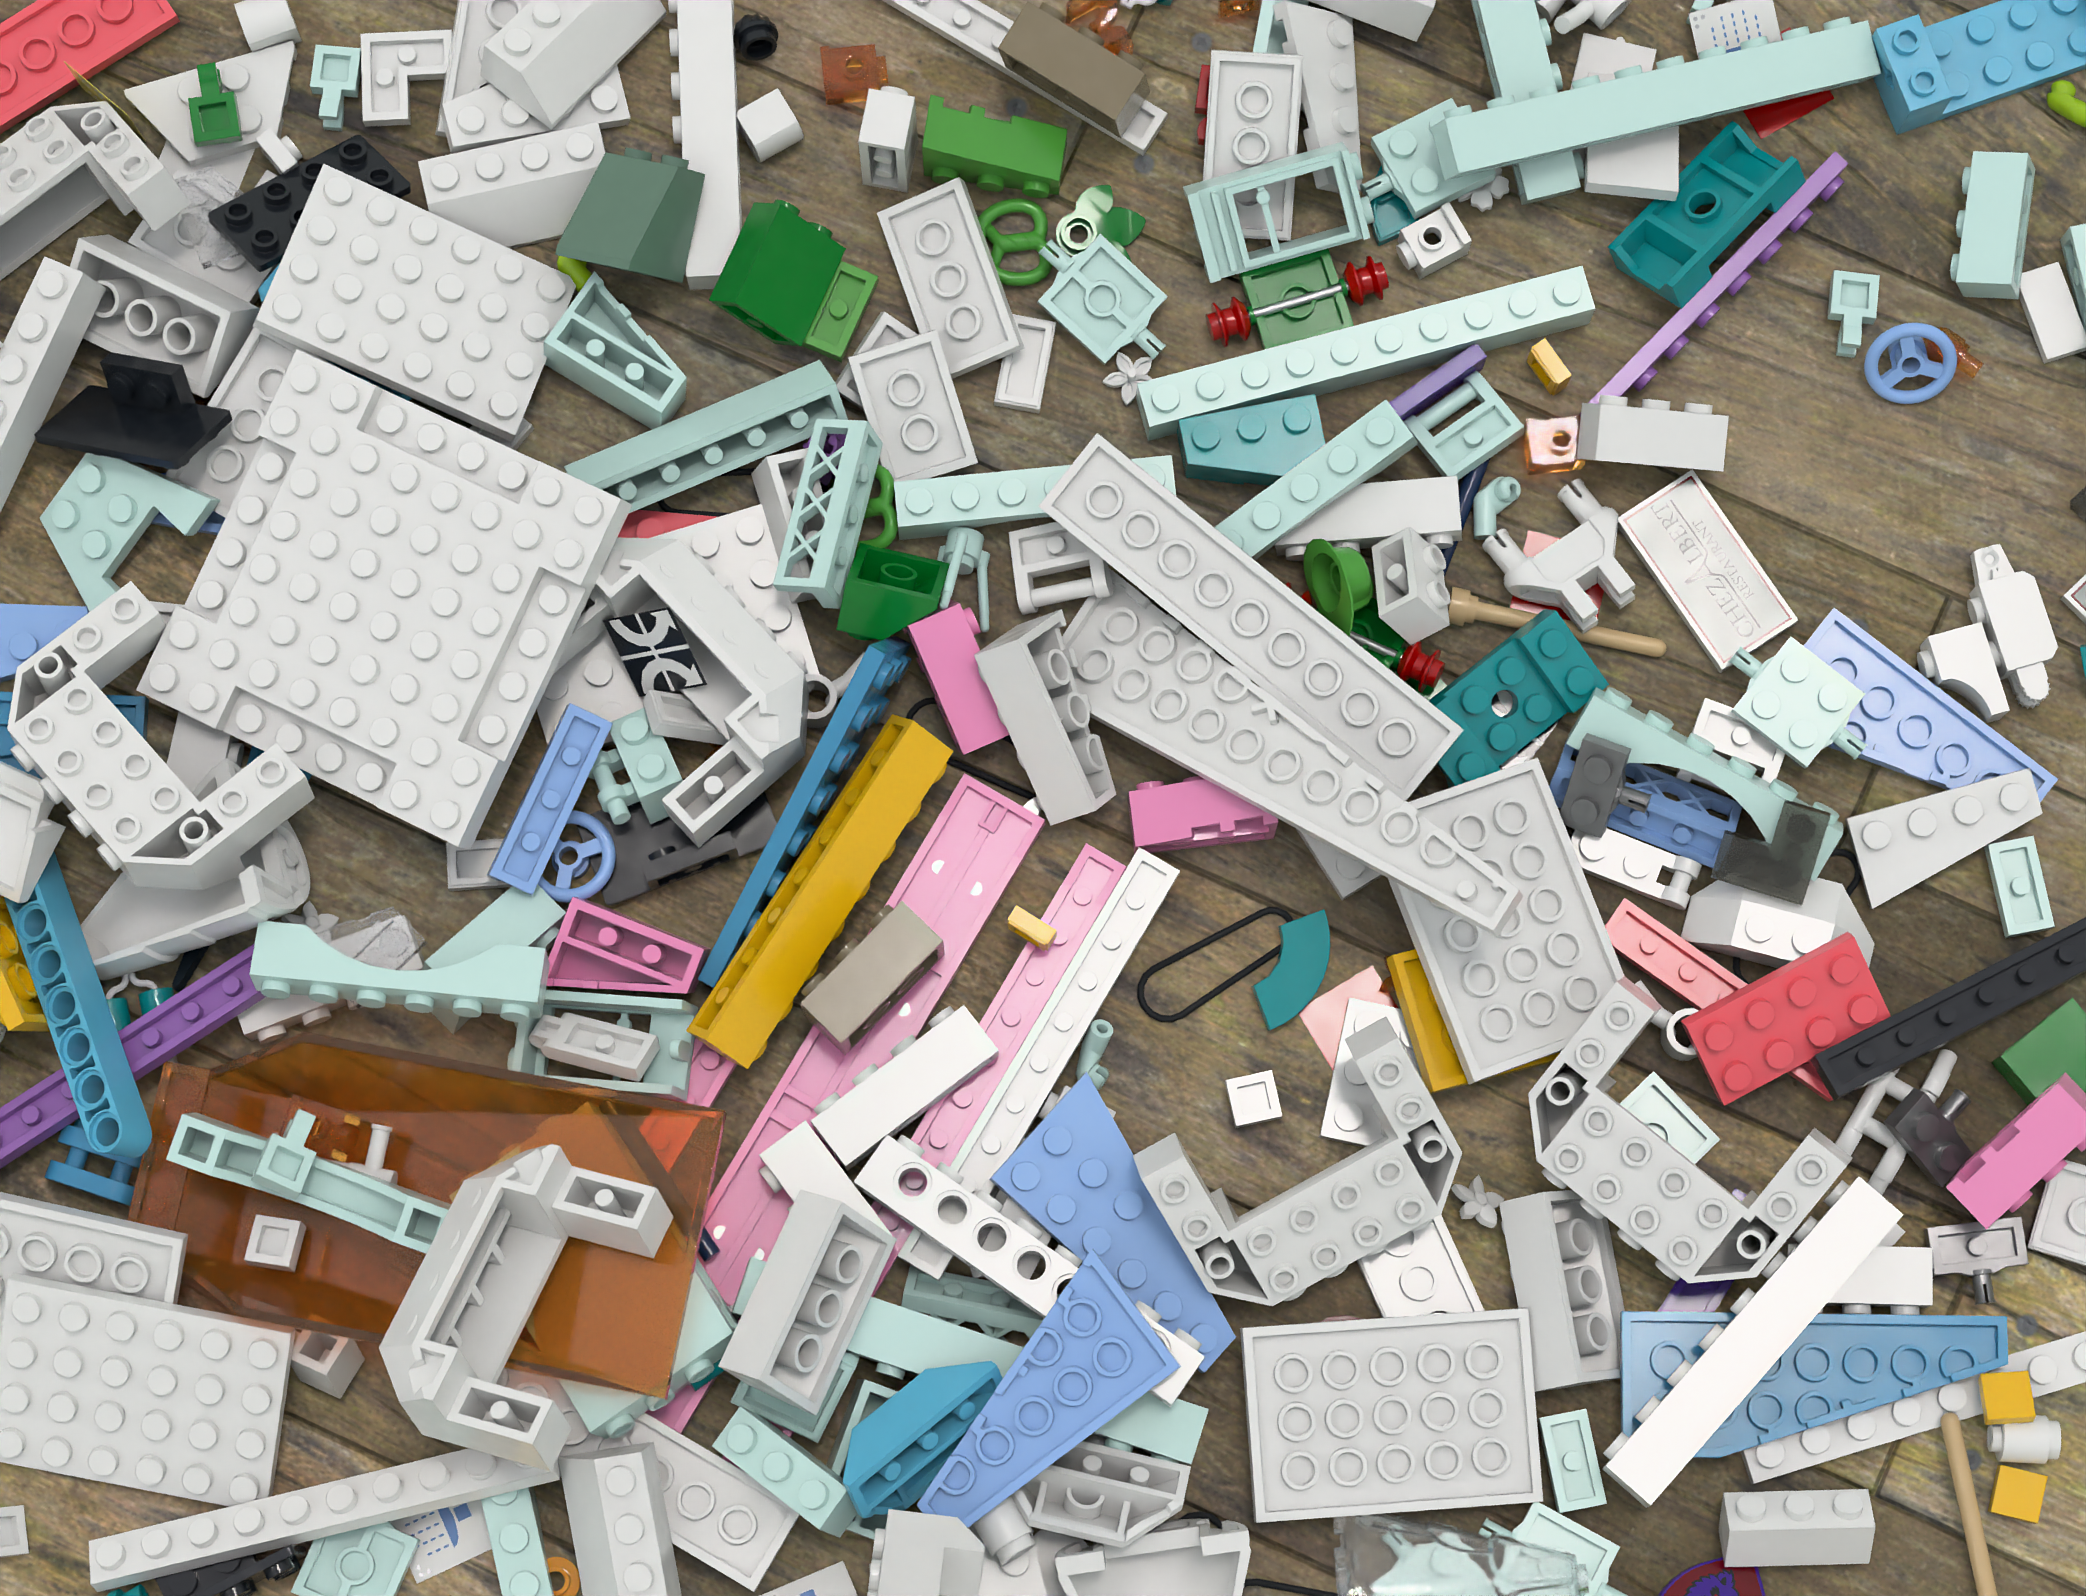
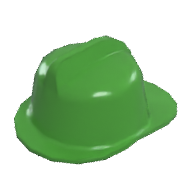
[1304,539,1374,636]

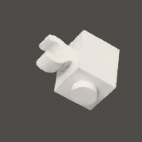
[281,1317,365,1399]

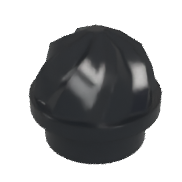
[733,13,778,61]

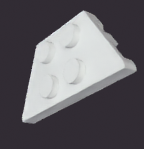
[124,40,297,167]

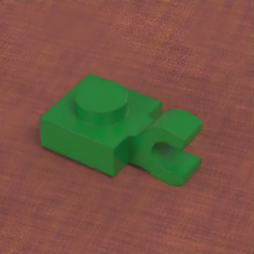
[188,62,243,147]

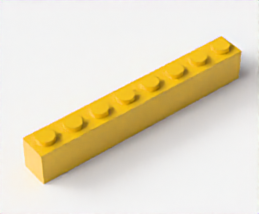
[686,714,954,1069]

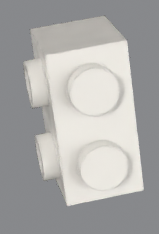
[1372,527,1450,645]

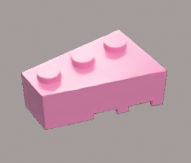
[903,599,1009,755]
[1128,776,1278,855]
[547,897,711,994]
[1946,1072,2086,1229]

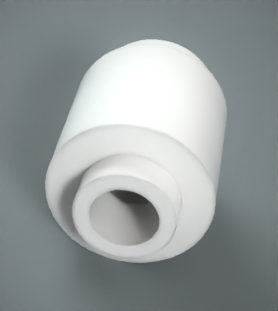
[1987,1415,2061,1464]
[973,1495,1036,1565]

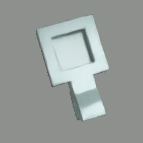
[310,45,361,131]
[1827,270,1880,358]
[251,1109,317,1200]

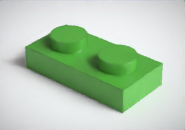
[802,261,879,363]

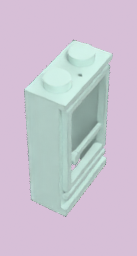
[1183,142,1374,283]
[507,990,698,1101]

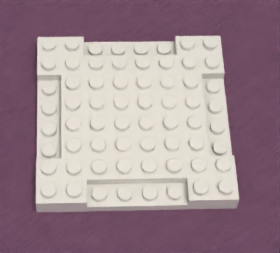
[136,349,632,850]

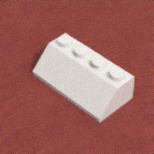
[480,0,667,129]
[418,122,606,249]
[70,234,260,398]
[718,1189,897,1415]
[1499,1190,1625,1392]
[558,1441,682,1596]

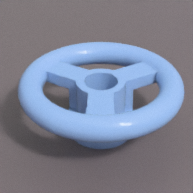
[1864,323,1957,404]
[538,810,616,903]

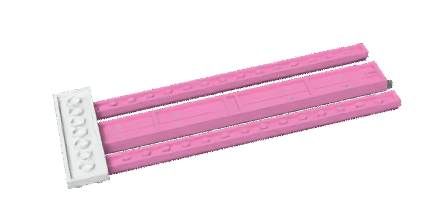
[496,726,1127,1592]

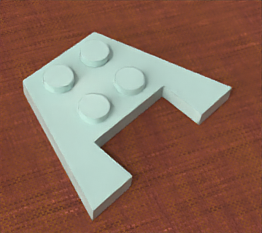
[40,453,221,612]

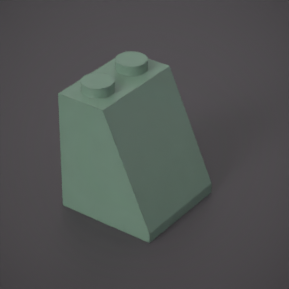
[555,147,705,283]

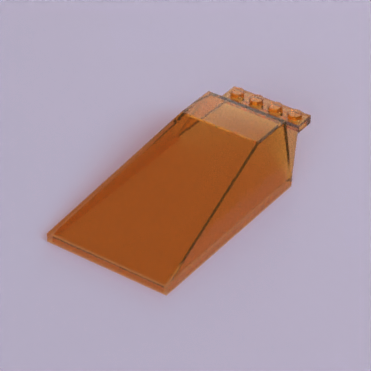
[127,1031,727,1400]

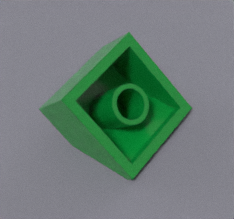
[836,543,950,641]

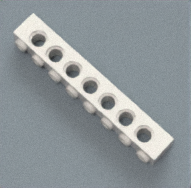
[854,1134,1205,1408]

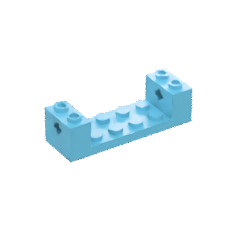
[1872,0,2086,135]

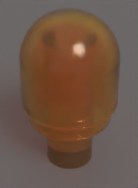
[1923,327,1984,378]

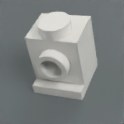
[1396,202,1472,279]

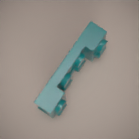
[1608,121,1806,309]
[1429,609,1609,788]

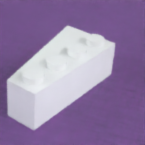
[974,609,1117,826]

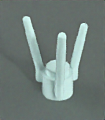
[937,527,990,633]

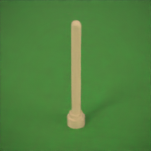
[1447,587,1666,657]
[1940,1412,1998,1596]

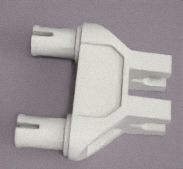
[1482,478,1635,634]

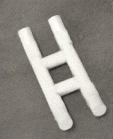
[1835,1049,1957,1196]

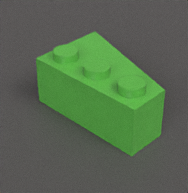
[922,94,1067,198]

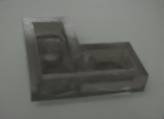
[1710,799,1831,905]

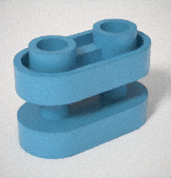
[44,1118,154,1208]

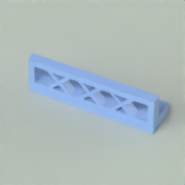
[486,703,613,895]
[1549,740,1742,870]

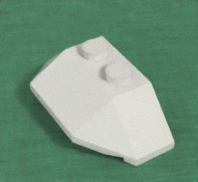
[1680,860,1875,968]
[1011,1441,1191,1548]

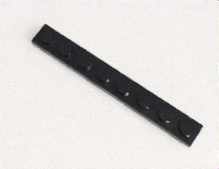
[1811,917,2086,1101]

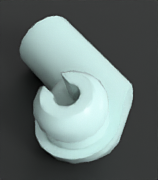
[1473,477,1521,540]
[1075,1019,1113,1090]

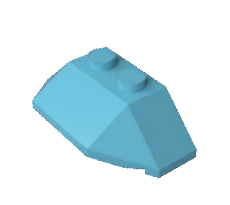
[843,1361,1003,1519]

